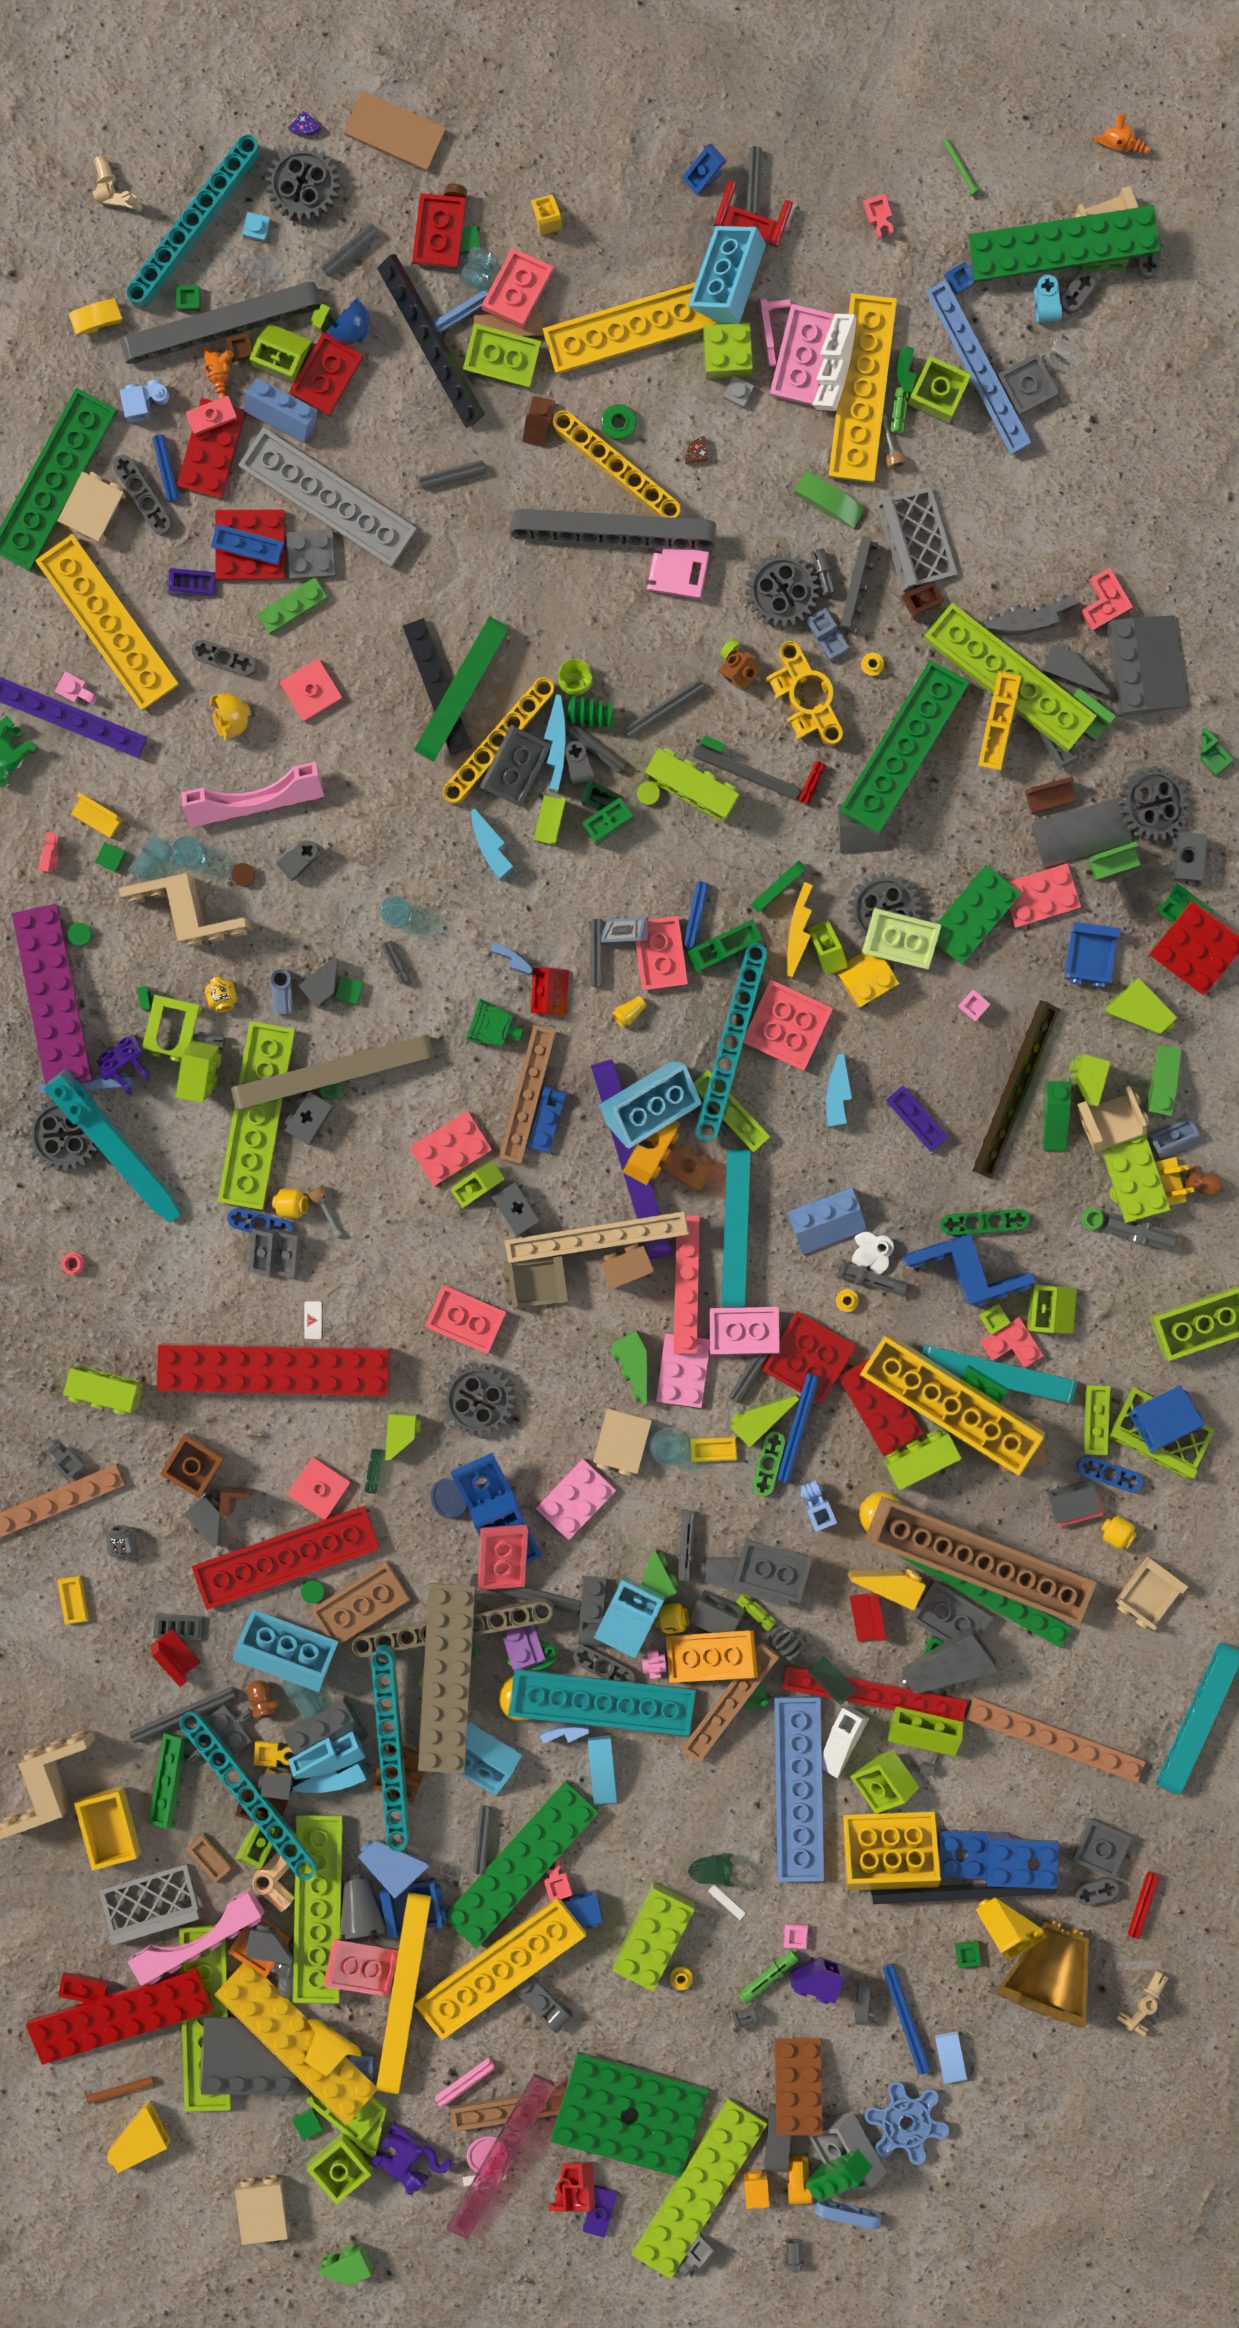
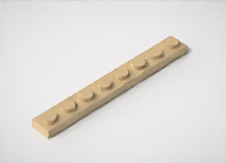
[505,1211,689,1263]

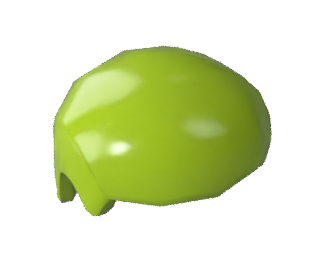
[558,659,593,696]

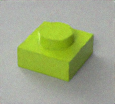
[311,304,332,334]
[978,1303,1011,1335]

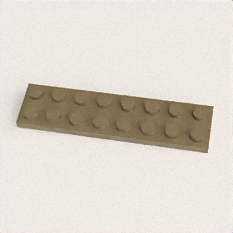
[418,1583,476,1774]

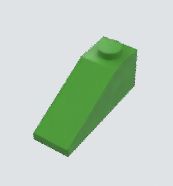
[1144,1045,1181,1117]

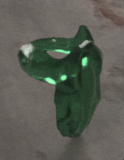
[688,1853,735,1888]

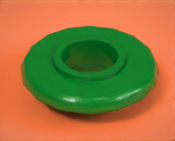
[601,404,637,440]

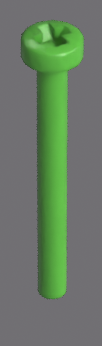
[944,139,980,196]

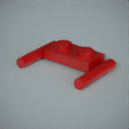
[713,181,793,248]

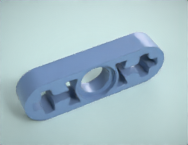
[815,2199,882,2229]

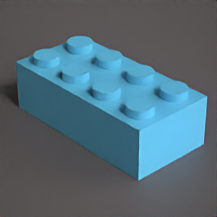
[233,1609,339,1692]

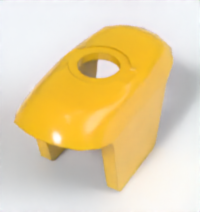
[305,2019,362,2076]

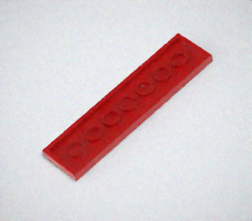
[191,1505,380,1610]
[25,1967,213,2065]

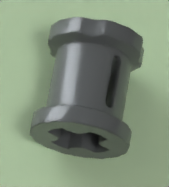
[731,2004,760,2031]

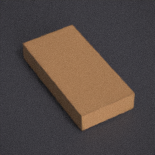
[186,1833,234,1884]

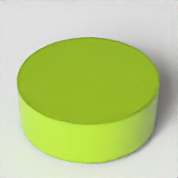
[720,638,742,661]
[637,782,660,806]

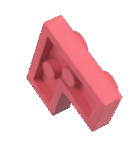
[1081,568,1133,632]
[980,1317,1043,1368]

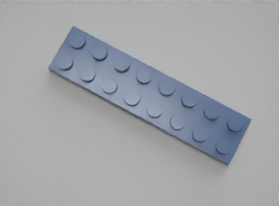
[774,1696,824,1882]

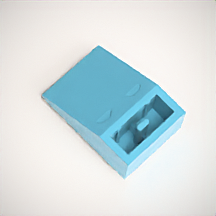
[594,1576,665,1658]

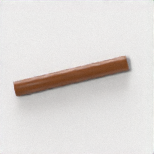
[86,2076,155,2104]

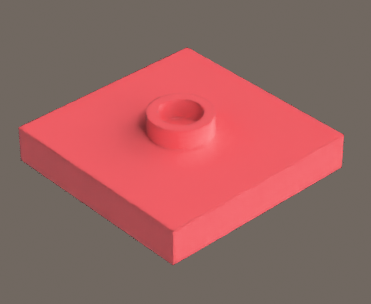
[280,658,343,722]
[287,1456,351,1519]

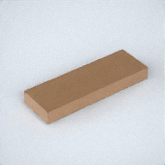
[474,312,544,338]

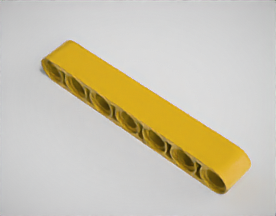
[553,411,680,518]
[443,677,555,805]

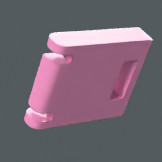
[647,548,710,600]

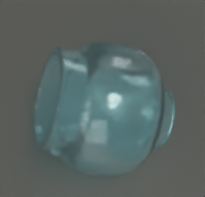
[649,1428,688,1466]

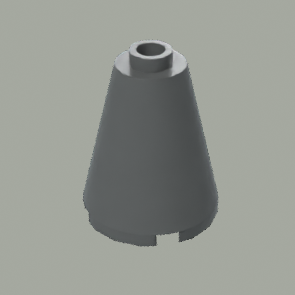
[340,1874,386,1939]

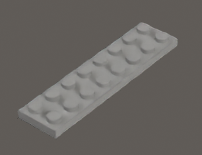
[238,427,417,568]

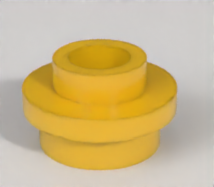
[861,653,884,676]
[835,1289,859,1312]
[670,1966,693,1990]

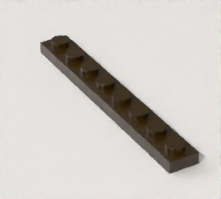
[972,1000,1060,1179]

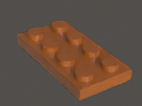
[774,2038,823,2135]

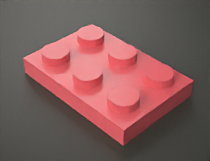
[482,248,553,328]
[1008,863,1081,928]
[635,916,688,991]
[409,1111,492,1186]
[425,1284,506,1354]
[478,1525,528,1590]
[323,1939,399,1997]

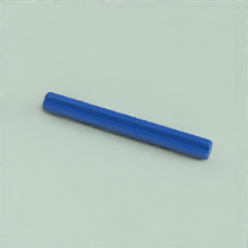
[777,1373,819,1483]
[883,1963,930,2075]

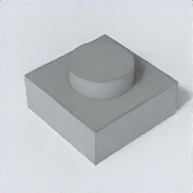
[723,376,754,409]

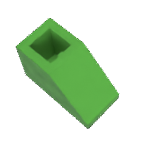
[642,1549,679,1599]
[318,2242,373,2286]

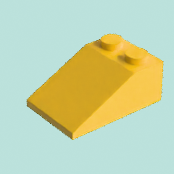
[847,1568,926,1611]

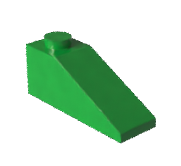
[1042,1081,1071,1151]

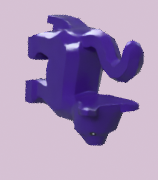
[371,2122,451,2195]

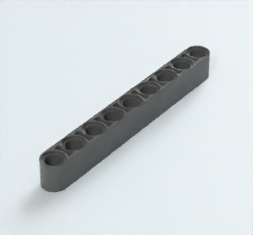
[120,282,321,364]
[511,509,717,551]

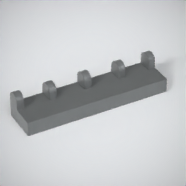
[839,536,879,633]

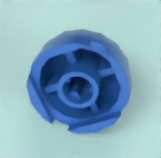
[326,298,370,345]

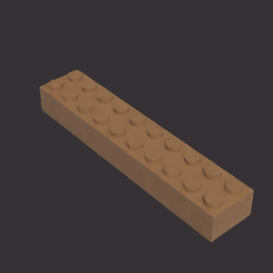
[865,1496,1097,1626]

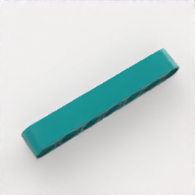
[721,1149,750,1308]
[921,1345,1078,1403]
[1156,1642,1239,1795]

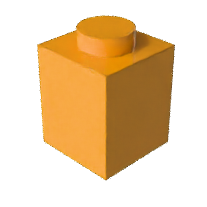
[744,2169,770,2209]

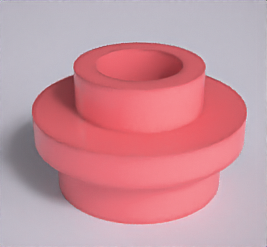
[61,1252,85,1275]

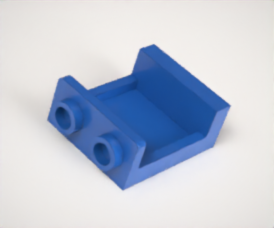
[1064,922,1121,988]
[1129,1385,1204,1454]
[380,1878,447,1939]

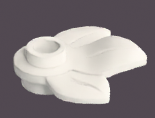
[852,1232,894,1274]

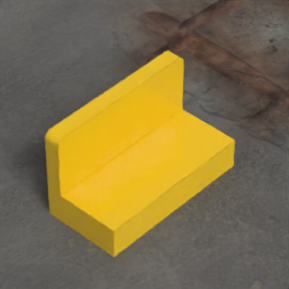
[71,792,123,839]

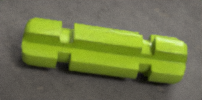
[736,1594,776,1631]

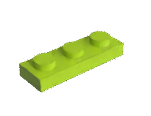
[1083,1385,1110,1455]

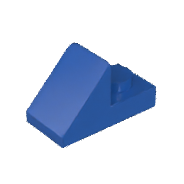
[682,143,726,195]

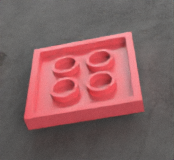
[743,980,833,1071]

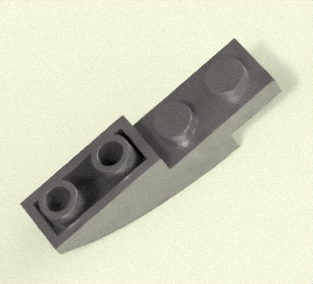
[983,595,1078,635]

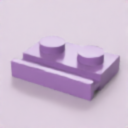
[501,1625,546,1670]

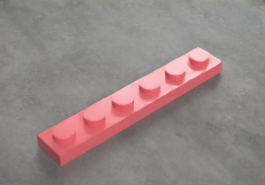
[674,1216,700,1354]

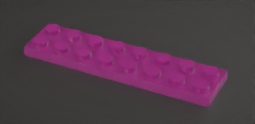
[12,903,93,1086]

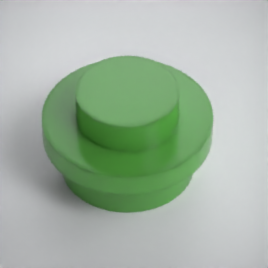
[1081,1207,1105,1230]

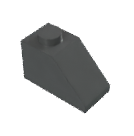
[299,957,339,1008]
[184,1493,222,1548]
[245,1922,294,1965]

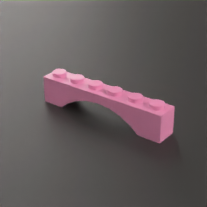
[182,762,324,828]
[128,1888,264,1986]

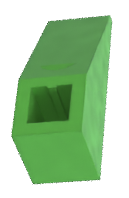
[610,1330,647,1405]

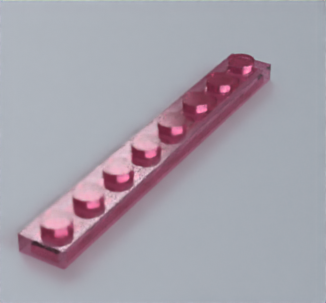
[447,2073,555,2239]

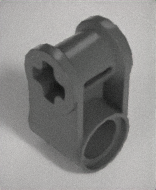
[565,741,595,788]
[276,840,320,881]

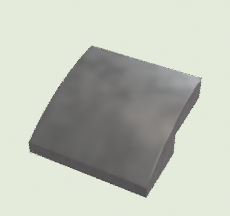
[249,1228,302,1279]

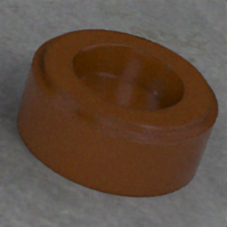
[444,184,467,199]
[231,863,255,887]

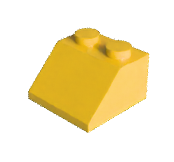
[836,952,899,1009]

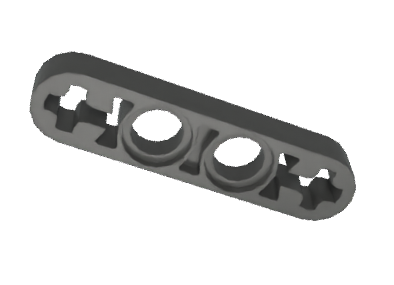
[113,455,172,535]

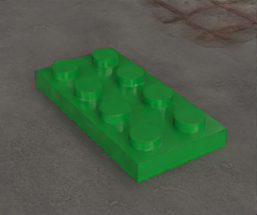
[936,865,1022,965]

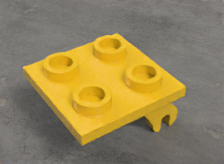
[1155,1157,1195,1206]

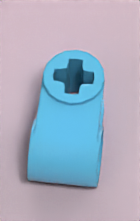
[1034,275,1062,323]

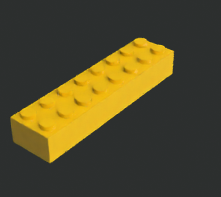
[860,1332,1045,1476]

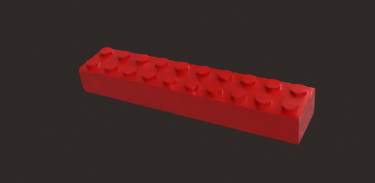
[157,1343,391,1396]

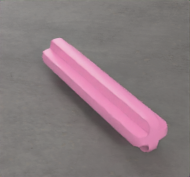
[435,2058,495,2108]

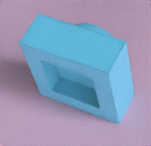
[242,212,271,242]

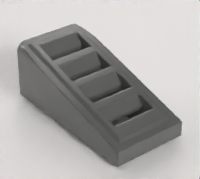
[153,1613,203,1640]

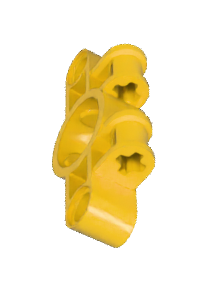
[765,641,843,747]

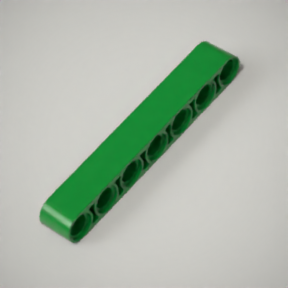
[413,616,510,762]

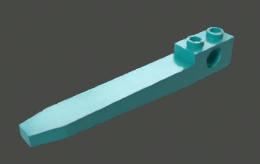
[43,1068,181,1223]

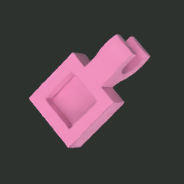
[54,671,98,705]

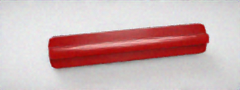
[1128,1871,1160,1939]

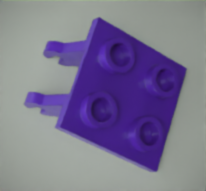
[97,1033,151,1095]

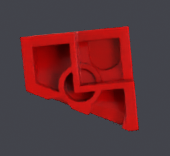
[549,2162,595,2212]

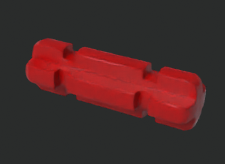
[798,761,826,805]

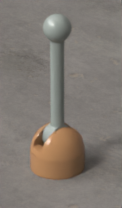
[882,414,906,469]
[307,1185,343,1238]

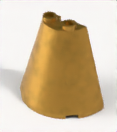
[996,1919,1089,2029]

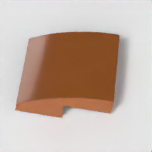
[370,1744,425,1803]

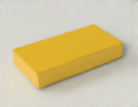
[690,1436,737,1462]
[57,1575,89,1625]

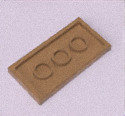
[344,90,446,172]
[309,1560,412,1647]

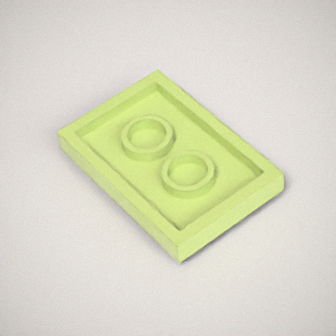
[862,908,941,969]

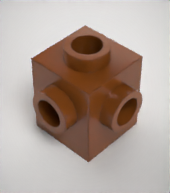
[718,650,761,691]

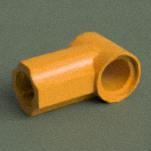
[788,2155,812,2205]

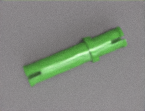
[738,1949,800,2004]

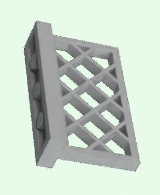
[876,487,957,591]
[99,1864,203,1946]

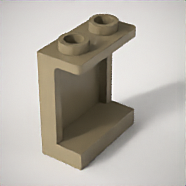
[504,1256,569,1309]

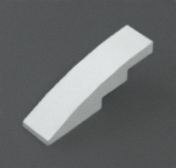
[813,314,857,411]

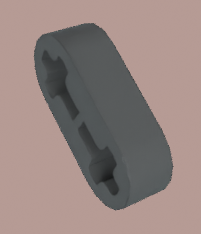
[1137,236,1161,279]
[1060,271,1096,314]
[1074,1876,1119,1906]
[854,1981,870,2026]

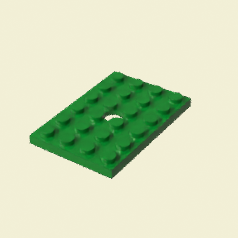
[550,2051,709,2178]

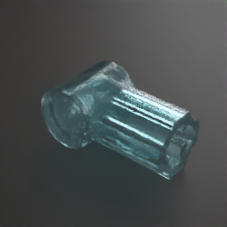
[128,834,173,882]
[281,1680,322,1720]

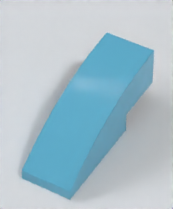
[471,808,514,880]
[826,1054,852,1127]
[288,1731,366,1779]
[588,1735,617,1804]
[292,1760,368,1793]

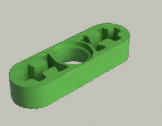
[753,1430,785,1496]

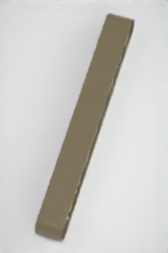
[231,1034,435,1110]
[352,1598,554,1657]

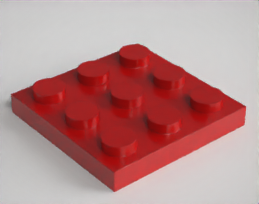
[215,509,285,580]
[1149,900,1239,996]
[762,1311,856,1405]

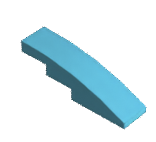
[544,694,565,793]

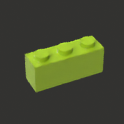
[888,1707,963,1757]

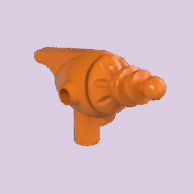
[1093,113,1151,154]
[203,347,234,399]

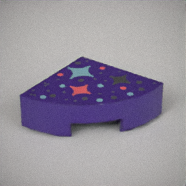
[288,111,321,136]

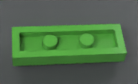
[257,578,328,635]

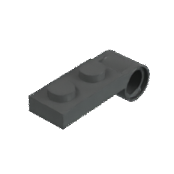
[578,1576,606,1647]
[512,1975,573,2033]

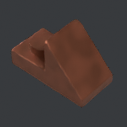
[522,395,556,448]
[902,581,945,619]

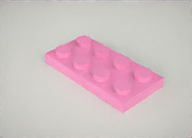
[769,304,835,406]

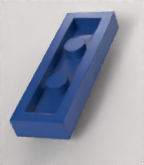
[211,524,284,566]

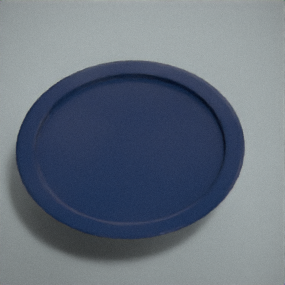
[431,1478,467,1519]

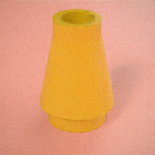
[612,996,647,1028]

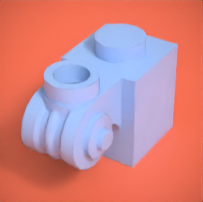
[119,379,170,423]
[800,1480,837,1532]

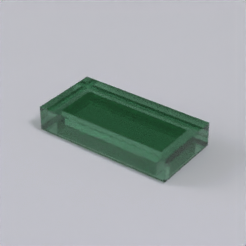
[807,1655,857,1706]

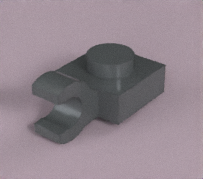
[46,1439,85,1480]
[679,2234,717,2277]

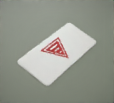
[304,1301,322,1339]

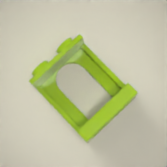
[142,995,203,1062]

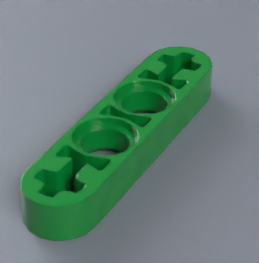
[939,1209,1030,1235]

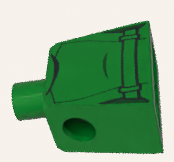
[466,998,523,1047]

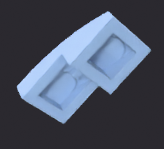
[540,1723,590,1744]
[935,2031,967,2084]

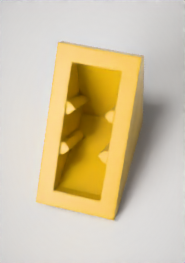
[531,194,562,236]

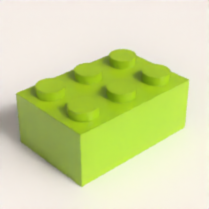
[63,1365,145,1415]
[883,1429,961,1490]

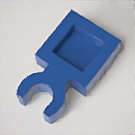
[944,262,975,295]

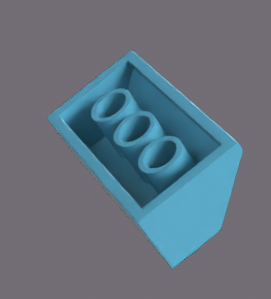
[688,226,766,324]
[599,1061,702,1148]
[418,1722,522,1796]

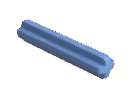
[433,290,488,334]

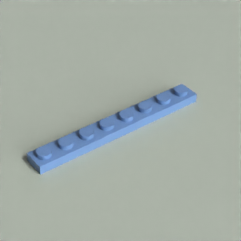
[926,279,1032,455]

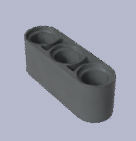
[764,2103,791,2172]

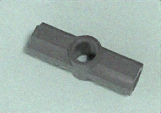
[1104,1212,1177,1252]

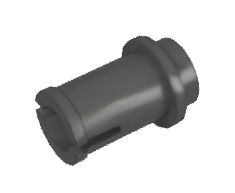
[786,2239,804,2272]

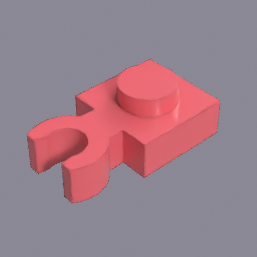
[863,194,893,240]
[39,832,59,874]
[544,1859,574,1902]

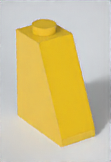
[107,2100,171,2173]

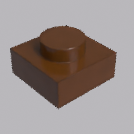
[226,333,253,363]

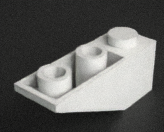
[822,1706,869,1779]

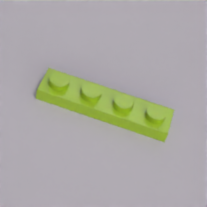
[693,1070,770,1152]

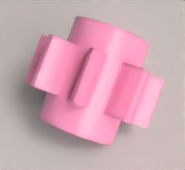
[642,1649,666,1679]

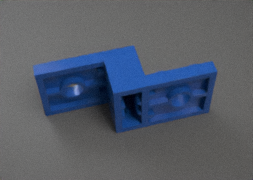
[451,1452,542,1564]
[938,1830,1059,1889]

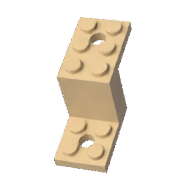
[119,873,252,948]
[0,1730,95,1839]

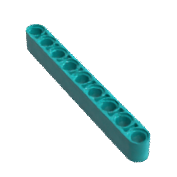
[126,134,261,309]
[695,943,767,1142]
[371,1645,410,1852]
[180,1710,317,1880]

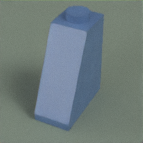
[358,1840,431,1898]

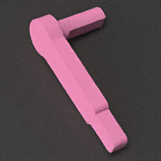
[758,298,791,367]

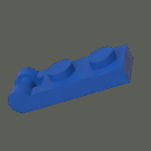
[527,1085,567,1153]

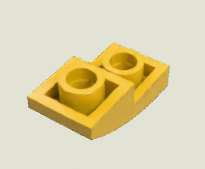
[69,298,122,336]

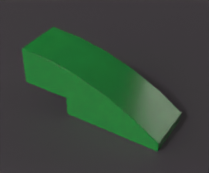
[687,919,763,973]

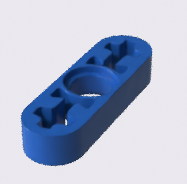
[227,1208,294,1233]
[1077,1456,1143,1492]

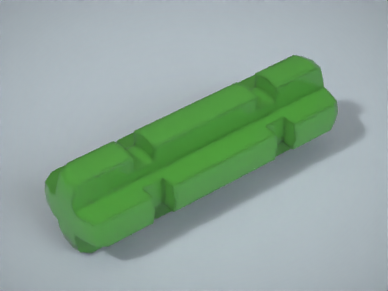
[890,387,909,434]

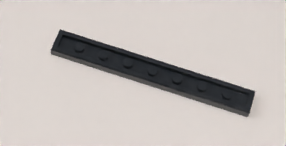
[870,1883,1057,1904]

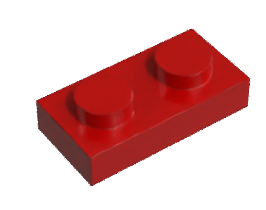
[58,1972,108,2003]

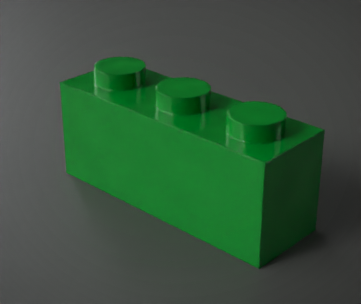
[804,2148,873,2203]

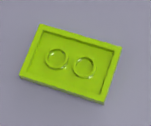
[463,323,541,388]

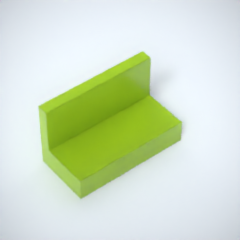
[533,795,567,846]

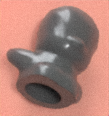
[271,1960,294,1999]

